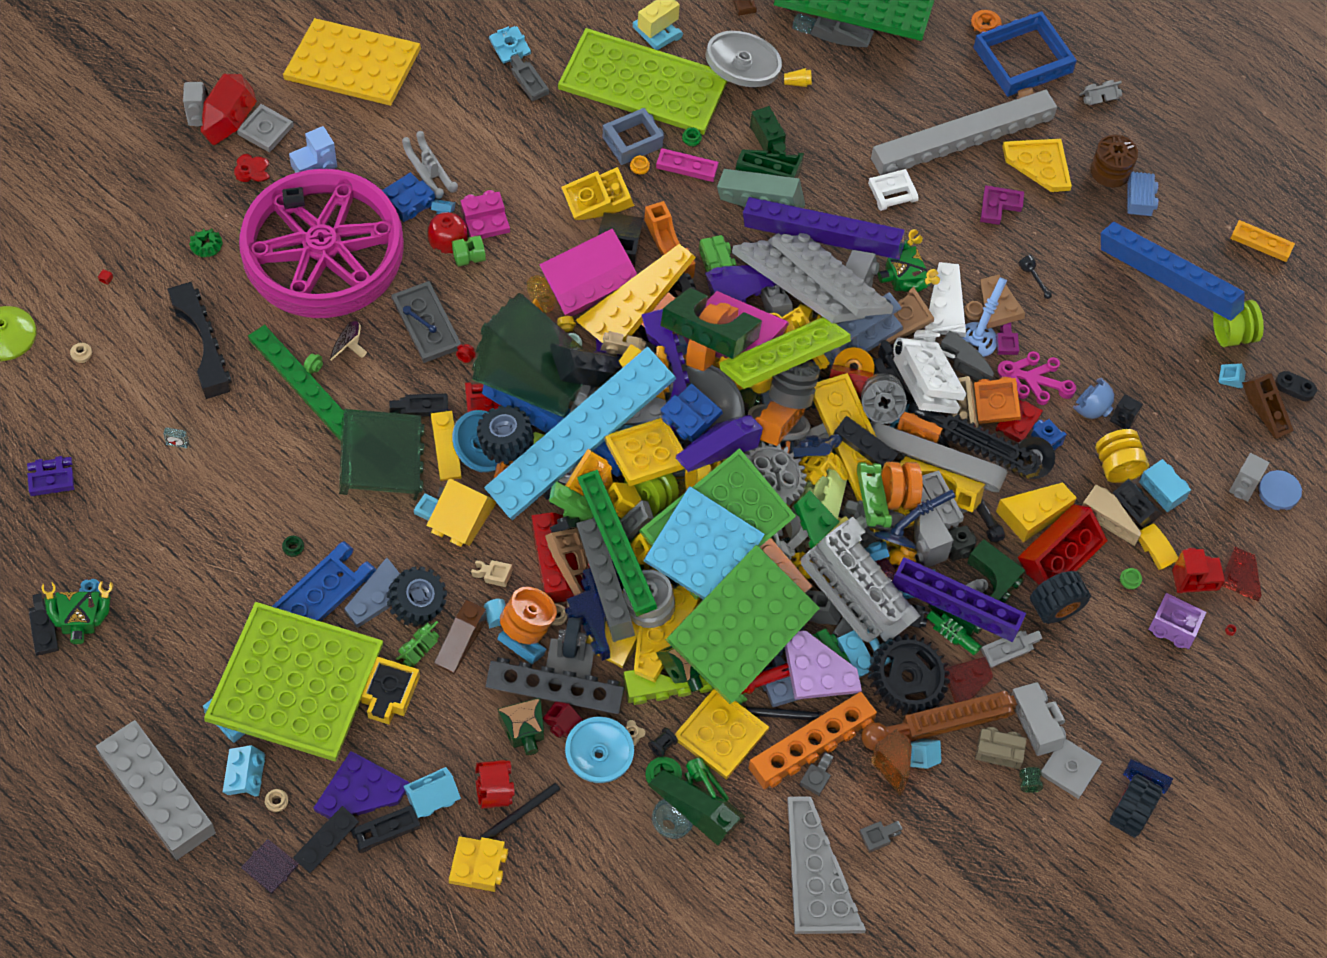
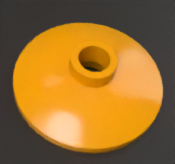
[833,347,874,374]

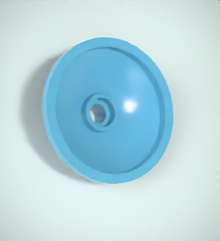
[565,717,634,783]

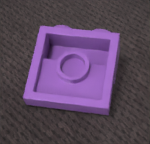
[1148,593,1206,649]

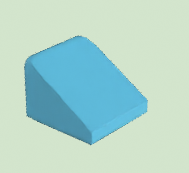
[1219,363,1246,388]

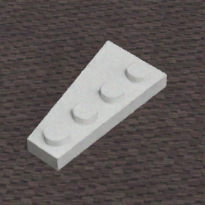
[925,262,966,337]

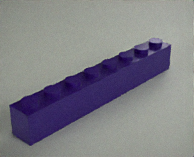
[743,197,905,260]

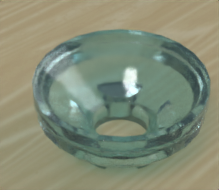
[652,799,693,839]

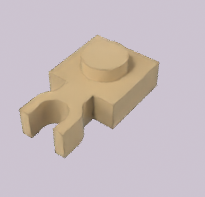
[471,560,513,587]

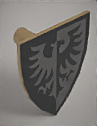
[330,321,367,361]

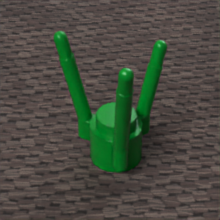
[685,758,729,801]

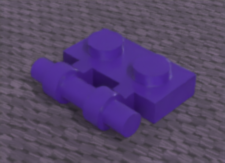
[27,456,75,496]

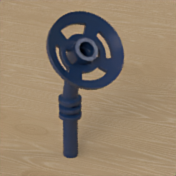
[874,490,956,549]

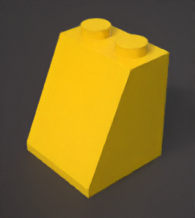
[427,478,496,547]

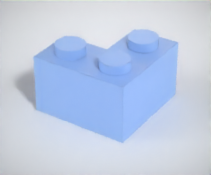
[289,126,337,173]

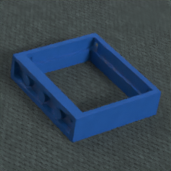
[973,11,1077,97]

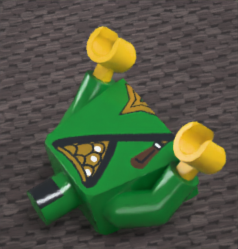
[878,229,940,293]
[41,581,113,644]

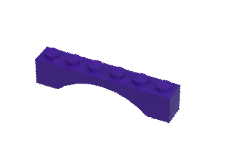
[642,309,690,435]

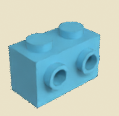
[1139,459,1191,512]
[404,767,461,818]

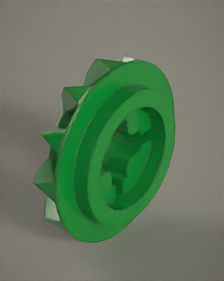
[189,228,223,257]
[646,757,682,783]

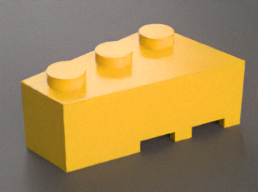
[996,482,1077,543]

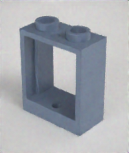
[603,108,664,165]

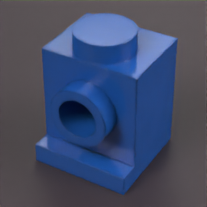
[1031,419,1067,450]

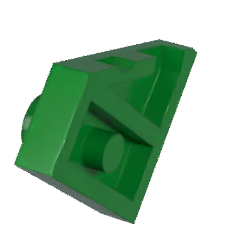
[793,490,840,549]

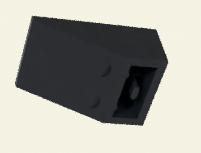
[598,212,644,269]

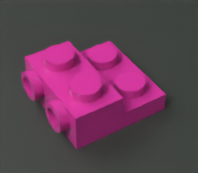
[460,190,510,239]

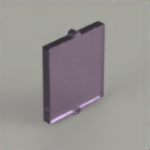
[241,839,298,894]

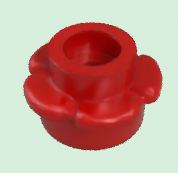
[456,344,476,363]

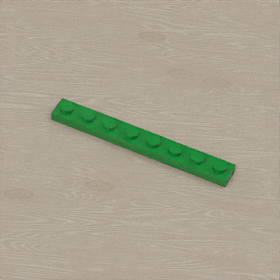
[248,324,366,451]
[577,470,658,617]

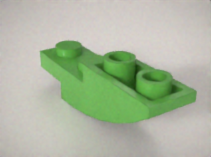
[549,481,621,522]

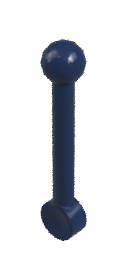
[403,306,437,333]

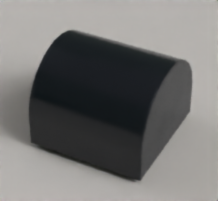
[282,187,305,209]

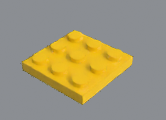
[605,418,685,487]
[675,689,769,780]

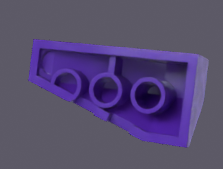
[705,265,777,303]
[676,415,763,472]

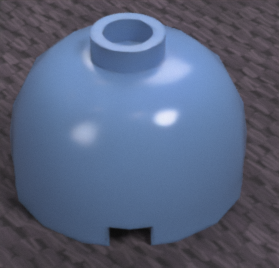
[1073,378,1114,419]

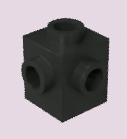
[949,525,976,562]

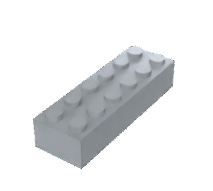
[96,720,216,860]

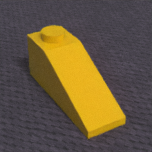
[431,411,462,481]

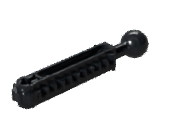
[908,400,1043,479]

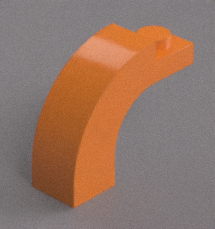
[686,303,739,371]

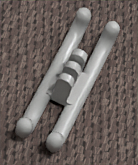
[402,131,458,199]

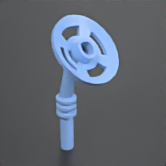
[962,277,1007,357]

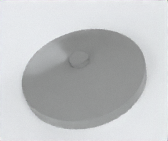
[705,31,782,87]

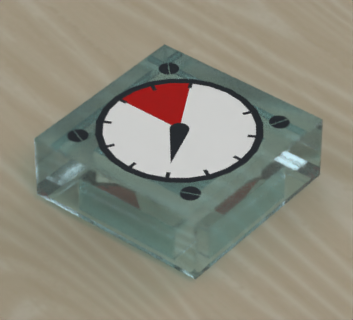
[163,427,189,448]

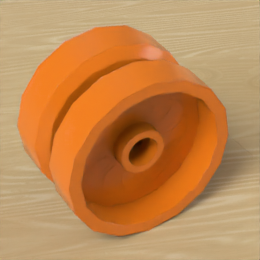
[881,462,923,510]
[500,586,557,645]

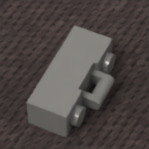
[1011,682,1066,756]

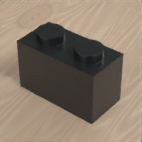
[1113,479,1162,527]

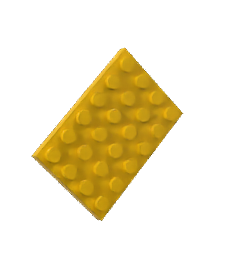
[283,18,421,106]

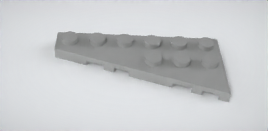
[787,797,866,934]

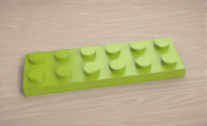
[720,317,851,389]

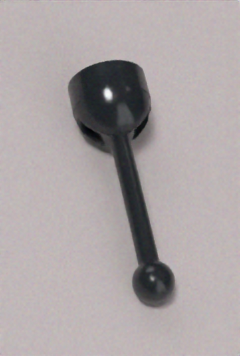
[1018,255,1052,299]

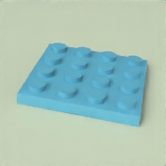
[643,486,765,599]

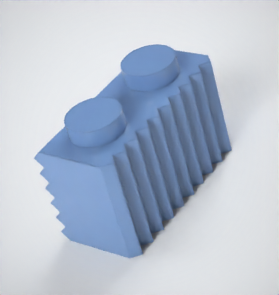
[1127,171,1158,216]

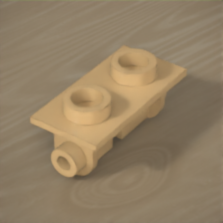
[600,331,646,355]

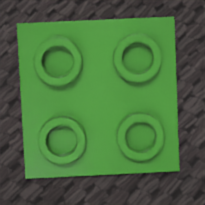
[396,621,439,667]

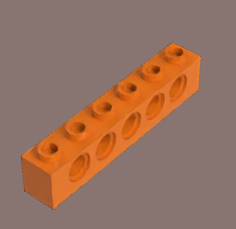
[748,692,877,790]

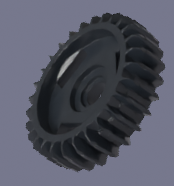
[868,634,950,716]

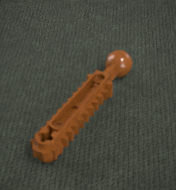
[861,691,1017,751]

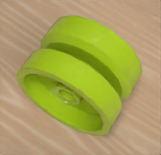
[624,473,679,517]

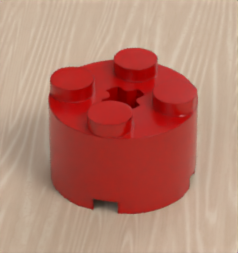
[475,760,515,809]

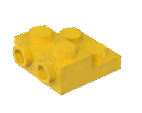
[449,836,508,892]

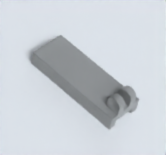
[922,470,964,529]

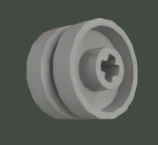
[623,570,675,628]

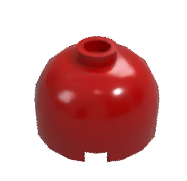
[427,212,468,254]

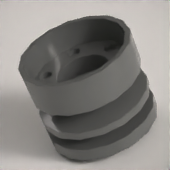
[769,360,820,409]
[861,373,907,424]

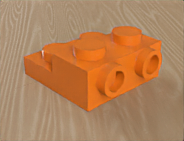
[974,377,1021,424]

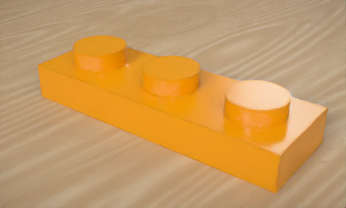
[1230,220,1295,262]

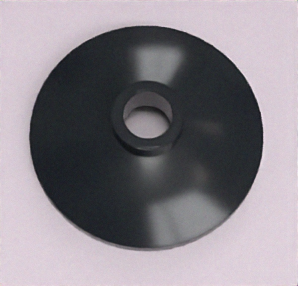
[1018,437,1055,479]

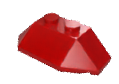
[201,74,257,145]

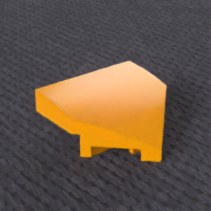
[565,449,613,496]

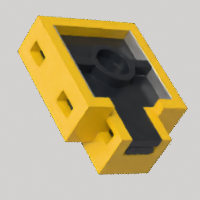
[361,657,420,725]

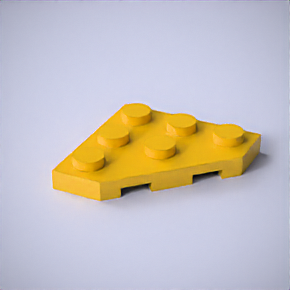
[1002,139,1072,192]

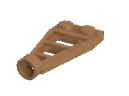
[545,528,599,618]

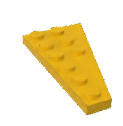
[575,244,696,343]

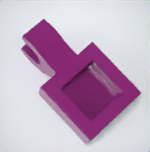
[996,322,1019,355]

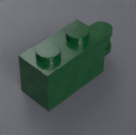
[750,106,786,154]

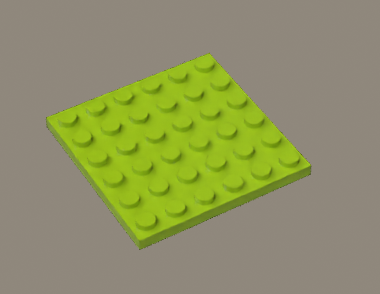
[204,602,383,762]

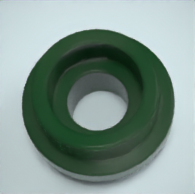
[282,535,304,557]

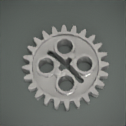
[745,442,807,506]

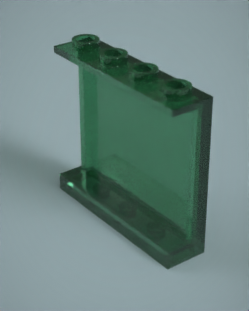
[339,409,425,501]

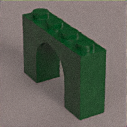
[660,288,762,359]
[928,539,1025,637]

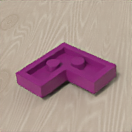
[980,185,1024,225]

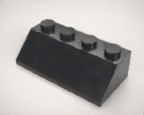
[550,343,623,387]

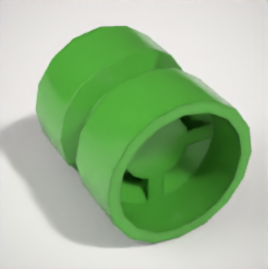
[452,235,486,267]

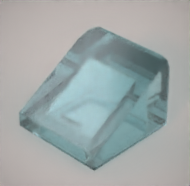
[792,13,816,34]

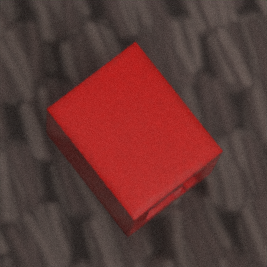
[98,269,113,285]

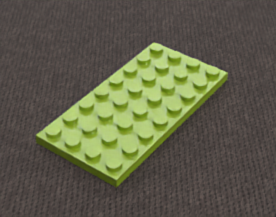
[558,28,728,135]

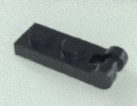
[351,805,420,853]

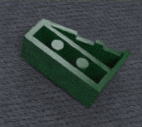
[735,149,804,178]

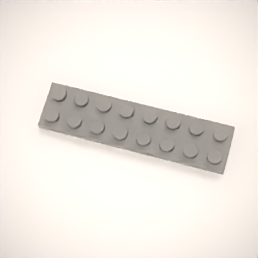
[772,233,893,316]
[732,240,865,323]

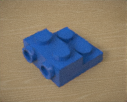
[382,172,435,223]
[660,383,723,442]

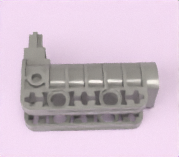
[801,515,920,642]

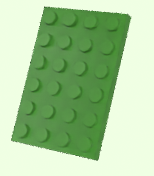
[639,448,796,599]
[665,545,820,704]

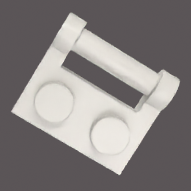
[868,169,918,211]

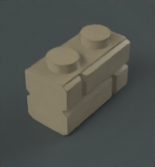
[975,727,1027,769]

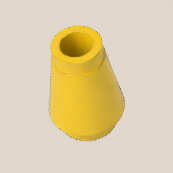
[784,68,812,87]

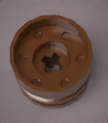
[1090,134,1138,188]

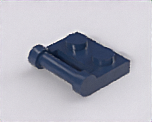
[793,434,842,457]

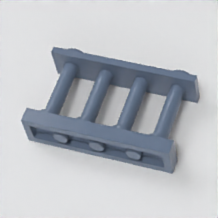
[824,292,903,368]

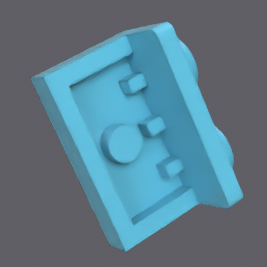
[223,745,265,797]

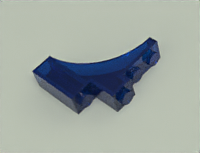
[565,559,624,661]

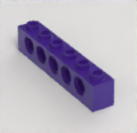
[892,557,1026,642]

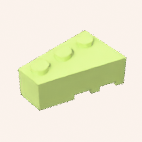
[791,469,847,519]

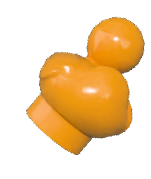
[889,545,917,576]

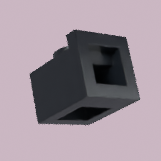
[1110,394,1143,429]

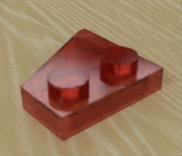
[1222,547,1262,601]
[944,657,993,703]

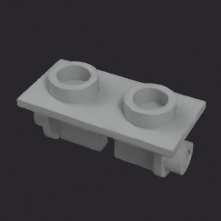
[1079,80,1122,106]

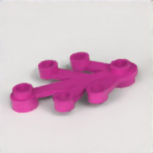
[997,351,1076,405]

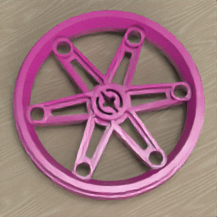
[239,169,404,318]

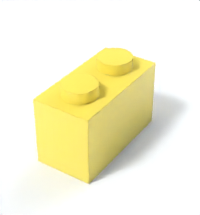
[638,0,680,38]

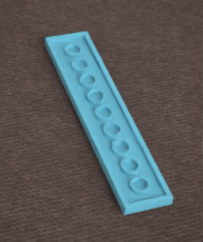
[484,347,676,520]

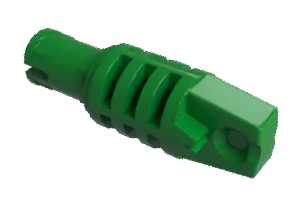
[926,610,982,656]

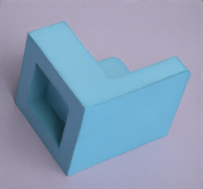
[907,739,941,769]

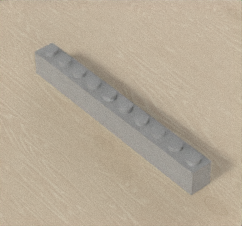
[871,90,1057,175]

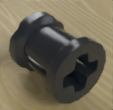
[648,727,678,757]

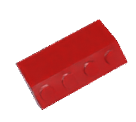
[1018,504,1108,585]
[531,512,584,603]

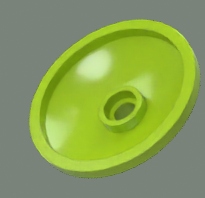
[0,306,36,361]

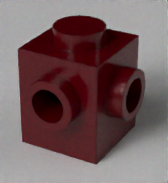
[542,702,583,738]

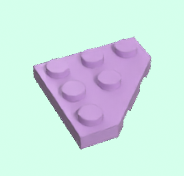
[785,631,862,700]

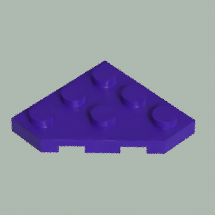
[314,751,410,819]

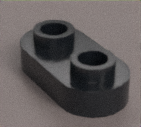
[1275,371,1317,401]

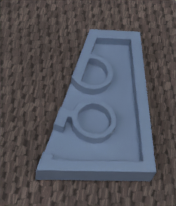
[344,558,400,628]

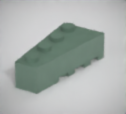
[717,169,805,208]

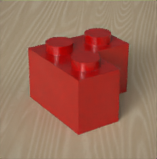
[1172,548,1225,593]

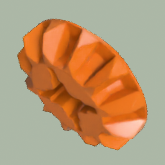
[971,10,1002,34]

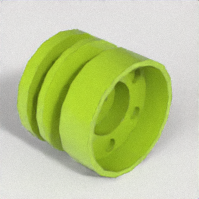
[1213,300,1264,347]

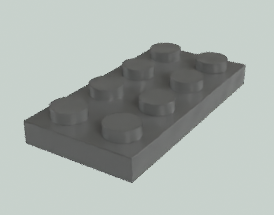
[391,281,461,363]

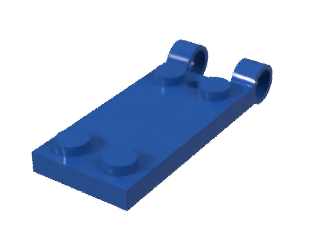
[271,541,377,622]

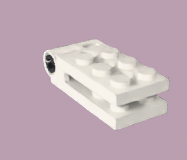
[893,338,966,414]

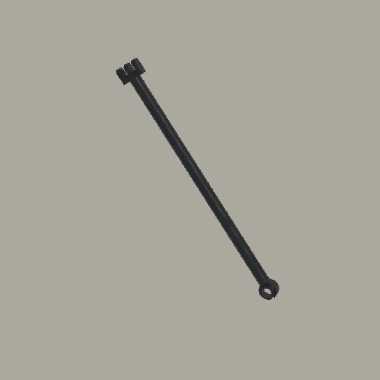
[878,340,1005,542]

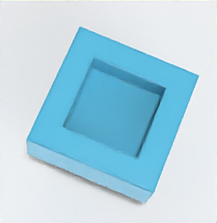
[414,493,438,521]

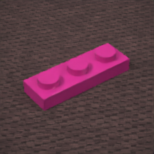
[656,148,719,182]

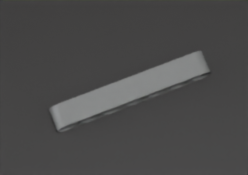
[871,422,1008,492]

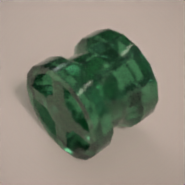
[1019,767,1044,793]

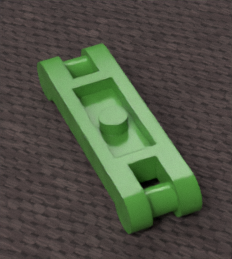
[857,462,892,528]

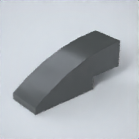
[810,16,874,47]
[940,330,994,381]

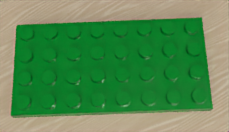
[774,0,935,41]

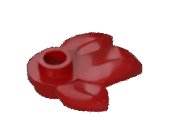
[234,154,270,182]

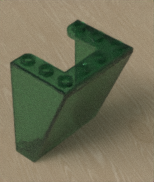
[472,293,584,418]

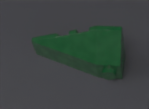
[648,770,746,846]

